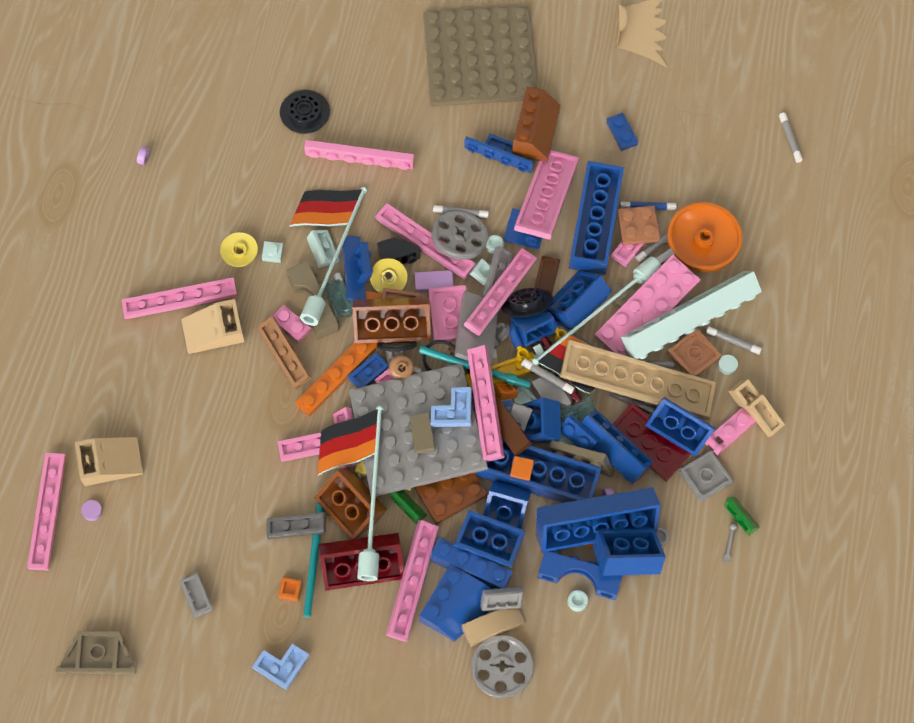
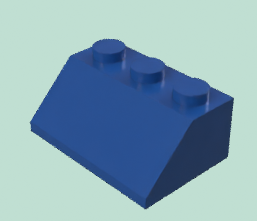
[546,271,612,330]
[645,397,715,456]
[454,510,525,567]

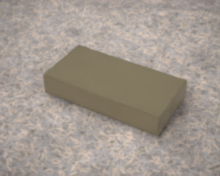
[409,412,435,454]

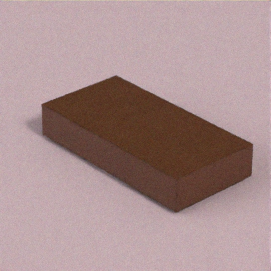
[534,256,560,295]

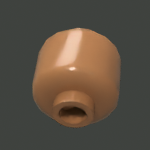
[388,354,414,380]

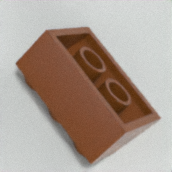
[314,468,388,539]

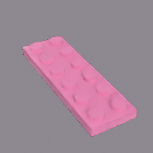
[514,150,579,240]
[594,255,700,356]

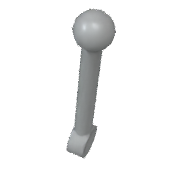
[723,523,737,563]

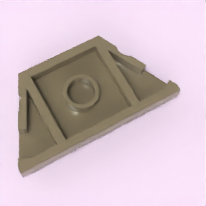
[55,631,137,674]

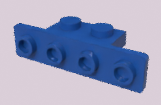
[464,133,533,173]
[341,235,373,301]

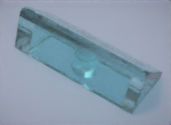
[324,279,353,317]
[560,397,597,426]

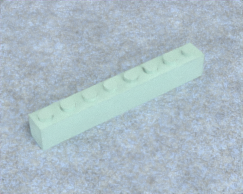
[621,271,762,360]

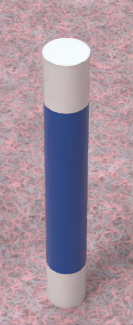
[620,201,676,210]

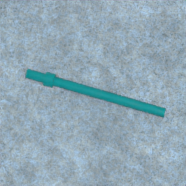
[419,345,531,389]
[303,502,324,618]

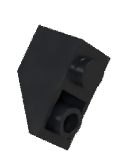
[377,237,420,264]

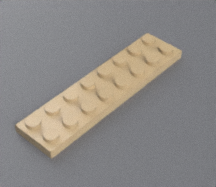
[560,340,716,419]

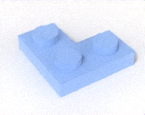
[431,387,472,427]
[252,644,310,691]

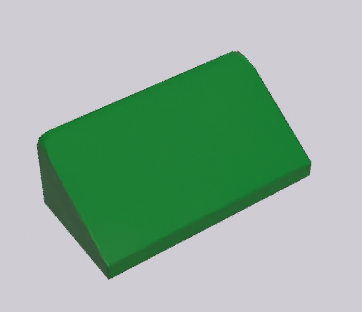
[390,490,427,524]
[724,497,759,535]

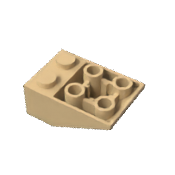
[181,299,245,354]
[75,437,143,486]

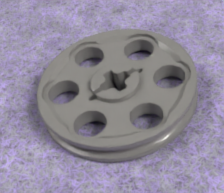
[432,211,488,260]
[471,635,533,698]

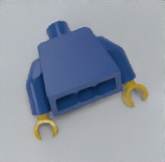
[509,311,567,362]

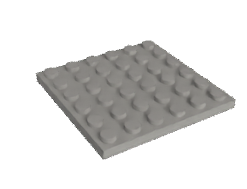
[349,364,488,497]

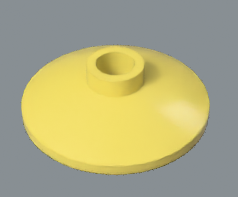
[220,232,258,267]
[370,258,407,294]

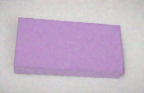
[415,270,453,292]

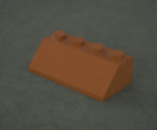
[512,87,560,161]
[352,297,431,344]

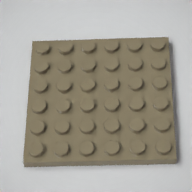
[423,6,537,107]

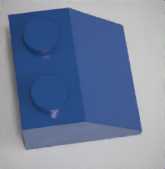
[521,398,561,444]
[483,481,531,529]

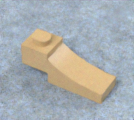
[728,379,785,437]

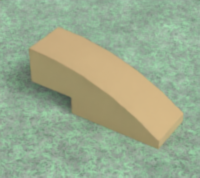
[462,608,525,647]

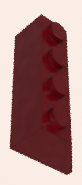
[319,533,404,591]

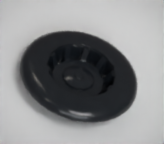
[280,90,330,134]
[501,288,553,318]

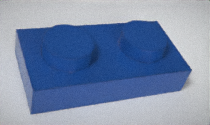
[606,113,638,151]
[348,352,389,388]
[561,414,600,451]

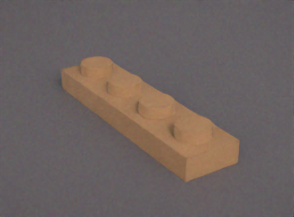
[257,316,312,389]

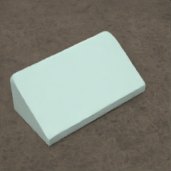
[307,230,340,268]

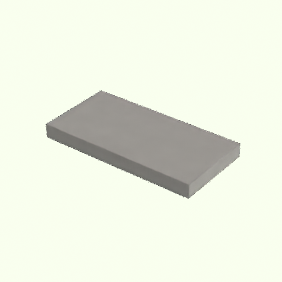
[454,291,498,366]

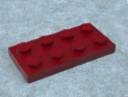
[612,403,691,482]

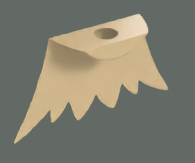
[617,0,668,68]

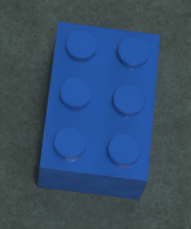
[593,529,666,576]

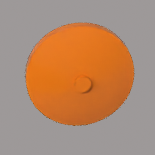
[667,202,742,273]

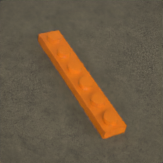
[295,343,377,417]

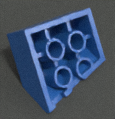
[419,564,490,642]

